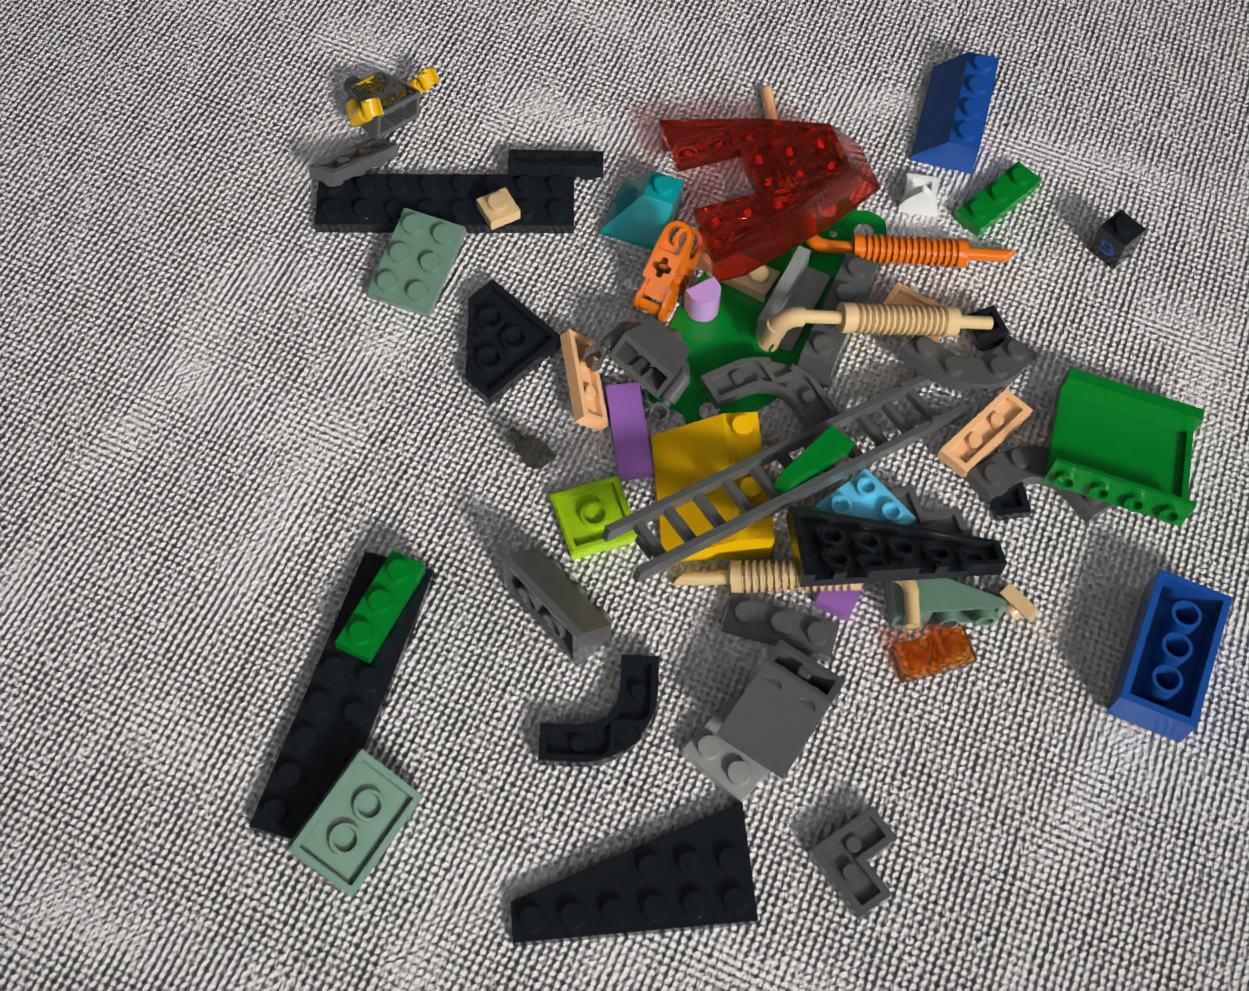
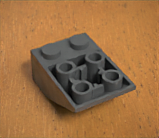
[716,639,846,779]

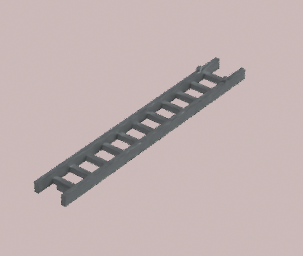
[602,375,969,583]

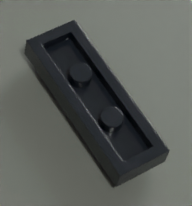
[508,149,604,180]

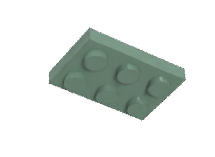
[366,208,467,318]
[285,749,424,898]

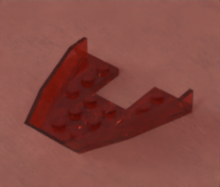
[659,118,881,282]

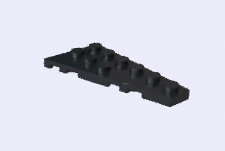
[510,802,758,946]

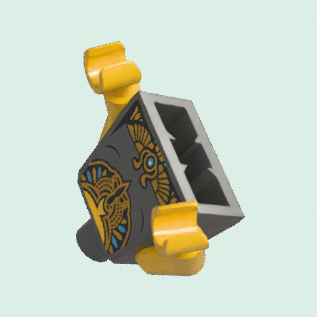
[344,67,439,140]

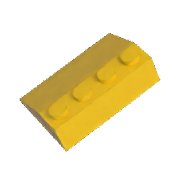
[651,412,775,563]

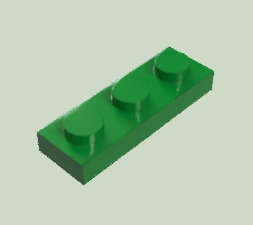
[953,161,1042,237]
[335,550,426,664]

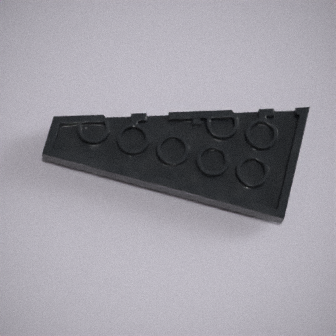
[786,506,1007,587]

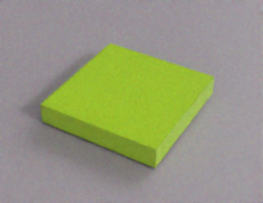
[550,475,638,561]

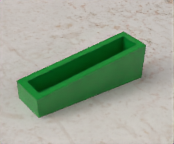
[773,425,855,494]

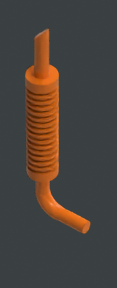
[801,208,1016,268]

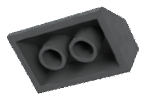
[502,548,612,667]

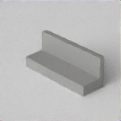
[755,246,831,352]

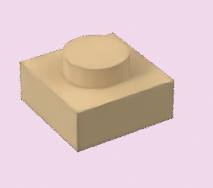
[476,187,521,230]
[1000,583,1040,622]

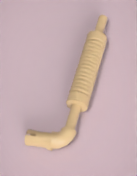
[757,302,994,352]

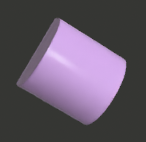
[684,276,721,322]

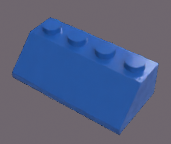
[910,52,999,174]

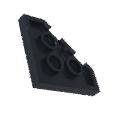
[465,279,562,406]

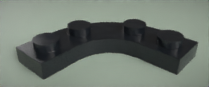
[538,654,659,767]

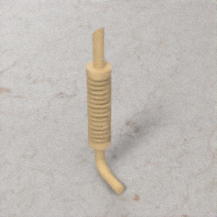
[673,559,920,629]

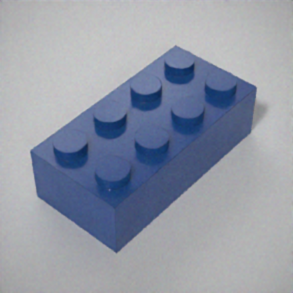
[1106,569,1233,743]

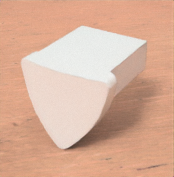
[899,173,939,216]

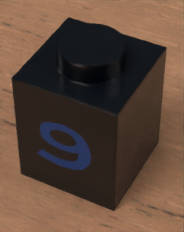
[1089,210,1146,270]

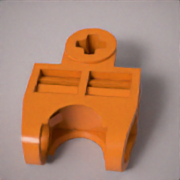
[633,221,705,323]

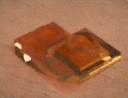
[888,626,978,683]

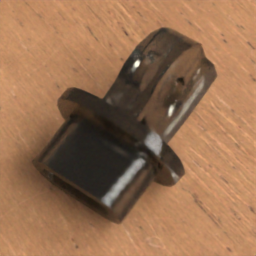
[503,426,557,469]

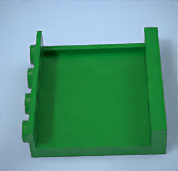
[1042,367,1204,526]

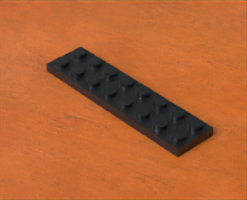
[314,174,574,233]
[249,551,435,842]

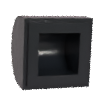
[966,305,1009,351]

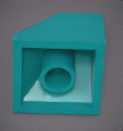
[600,171,684,250]

